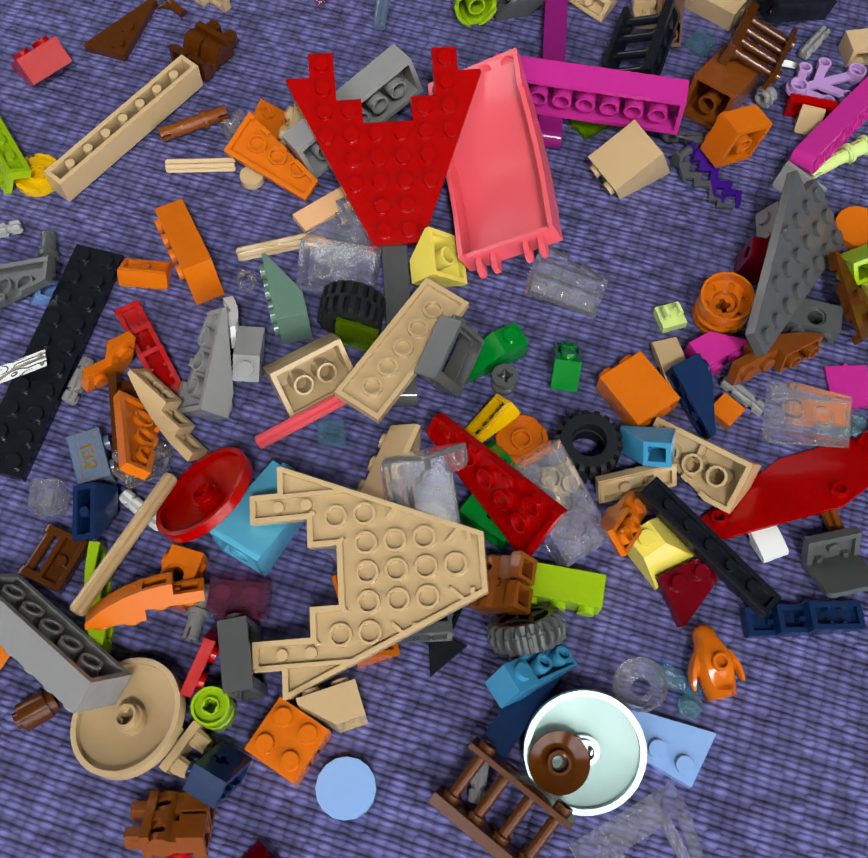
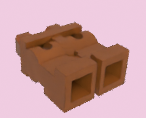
[465,551,538,615]
[123,790,216,858]

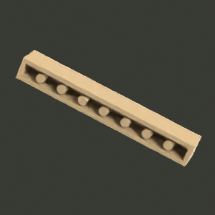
[44,54,203,202]

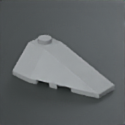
[178,307,234,420]

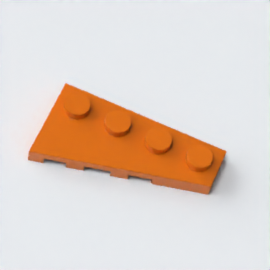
[224,111,319,203]
[113,390,160,480]

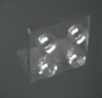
[305,197,371,270]

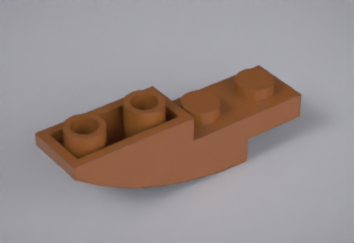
[726,332,824,386]

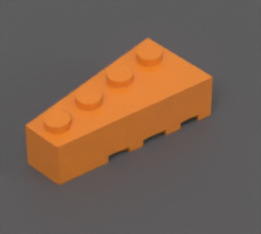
[154,199,224,305]

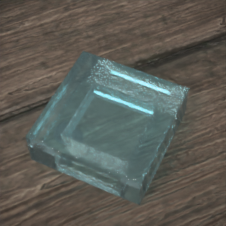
[684,29,717,58]

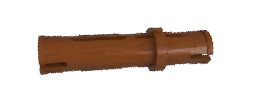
[158,104,229,143]

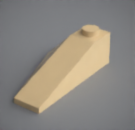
[652,417,762,514]

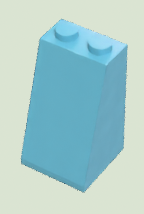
[210,460,303,577]

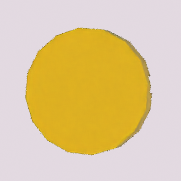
[14,153,57,197]

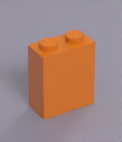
[596,351,680,427]

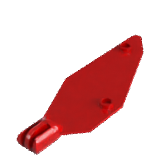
[700,429,868,539]

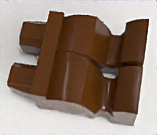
[168,19,238,82]

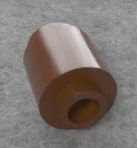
[12,690,61,732]

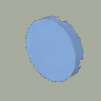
[315,756,376,821]

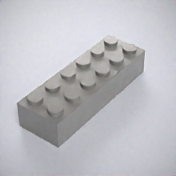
[282,44,424,179]
[0,573,132,714]

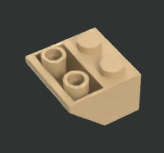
[296,677,369,733]

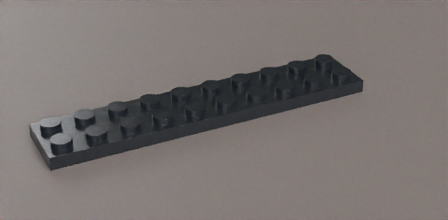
[0,244,125,482]

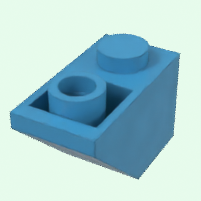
[620,425,675,468]

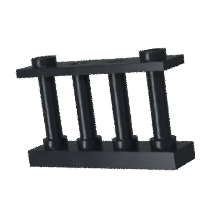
[601,0,681,76]

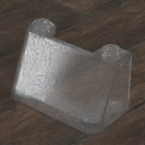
[380,442,475,529]

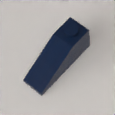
[665,353,716,440]

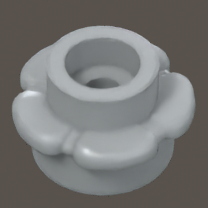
[755,85,777,109]

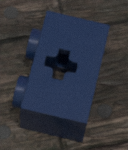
[182,740,253,809]

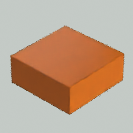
[714,393,745,430]

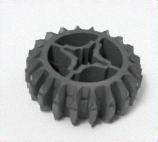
[487,605,567,658]

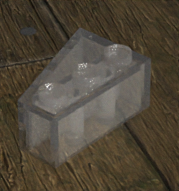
[524,245,609,318]

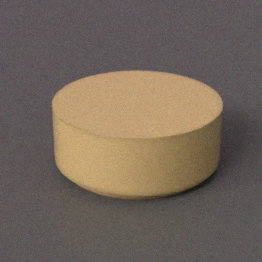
[240,167,265,190]

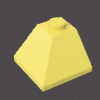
[409,226,468,287]
[627,517,697,590]

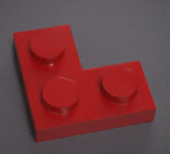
[180,626,219,698]

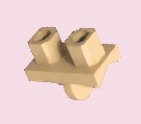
[159,720,214,780]

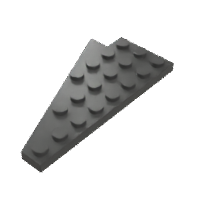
[745,170,844,356]

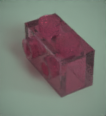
[206,579,273,622]

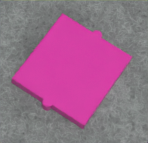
[823,363,868,411]

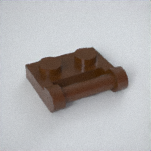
[17,524,89,594]

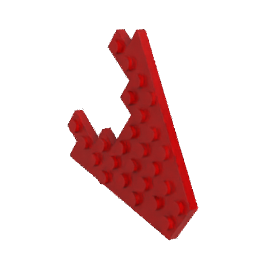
[286,46,481,247]

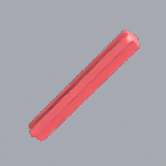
[254,394,346,449]

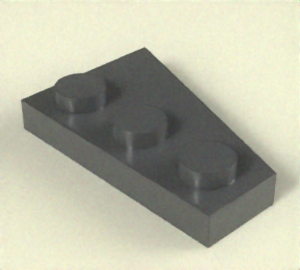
[0,256,55,309]

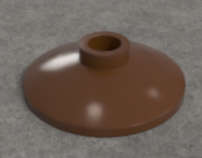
[528,731,590,796]

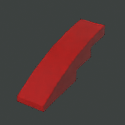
[114,300,181,395]

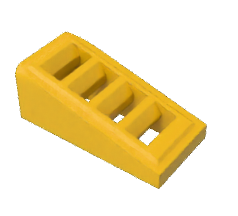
[465,393,521,443]

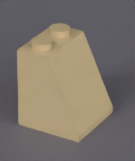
[588,119,670,199]

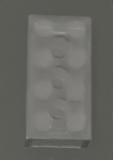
[509,439,609,567]

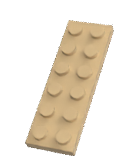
[334,277,469,424]

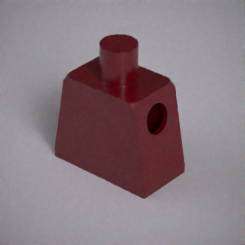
[734,235,771,282]

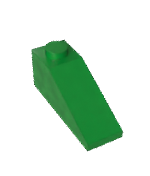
[446,322,528,384]

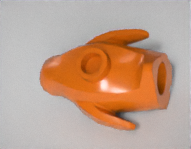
[687,624,745,702]

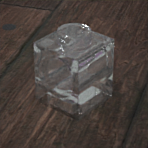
[28,479,69,517]

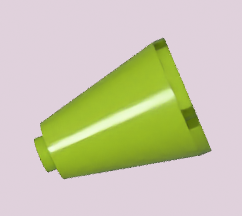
[453,0,498,27]

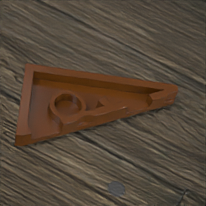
[84,0,158,62]
[827,250,868,345]

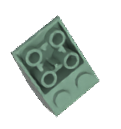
[259,253,313,344]

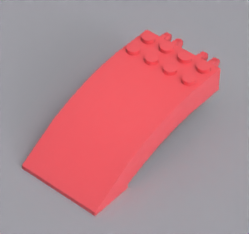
[427,47,563,279]

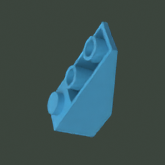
[485,642,578,709]

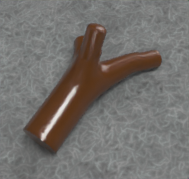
[157,0,186,18]

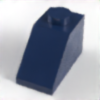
[72,482,118,542]

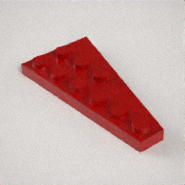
[426,413,568,556]

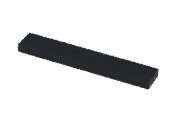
[636,477,782,618]

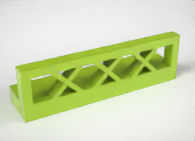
[0,117,32,195]

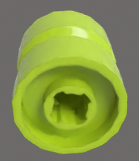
[190,686,238,732]

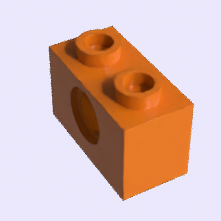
[160,544,209,613]

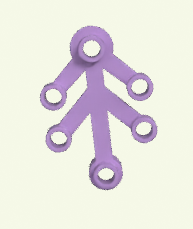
[785,57,867,103]

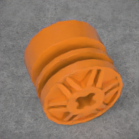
[692,272,755,336]

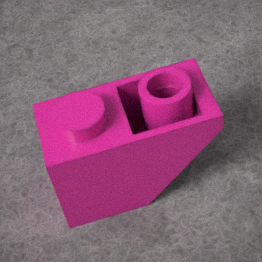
[684,331,749,376]

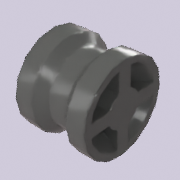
[491,363,518,396]

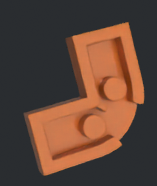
[81,331,136,393]

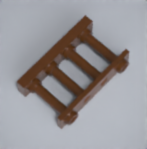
[718,1,798,90]
[428,737,576,858]

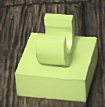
[653,301,688,333]

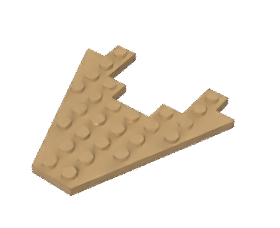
[249,467,489,700]

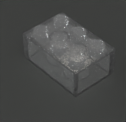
[296,234,382,294]

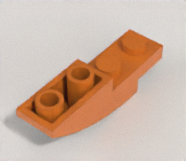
[601,490,647,557]
[84,571,205,630]

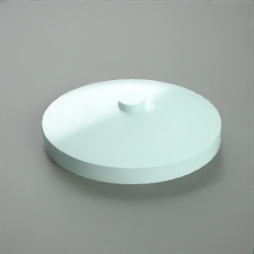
[523,689,647,816]

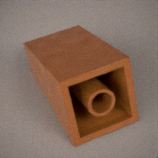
[683,42,768,130]

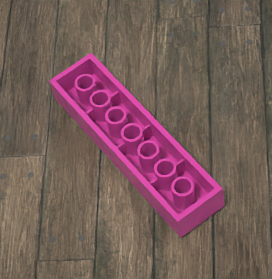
[496,52,690,135]

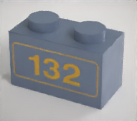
[66,427,118,486]

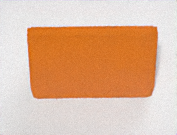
[117,258,173,290]

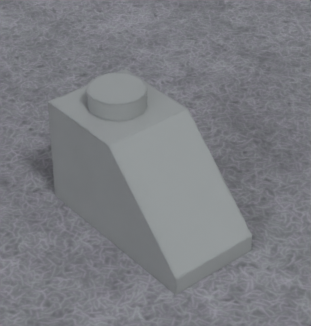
[232,325,265,382]

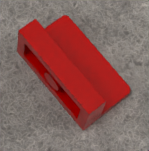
[783,93,838,121]

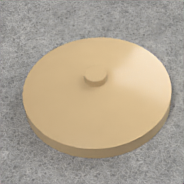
[70,657,186,781]

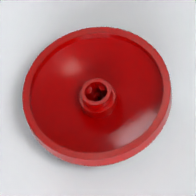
[156,447,253,543]

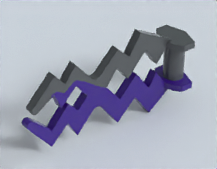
[670,140,742,210]

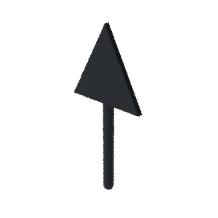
[428,608,467,677]

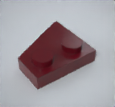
[655,557,718,627]

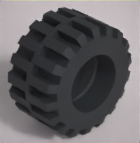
[317,280,386,341]
[551,410,623,485]

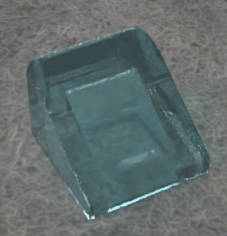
[318,418,346,448]

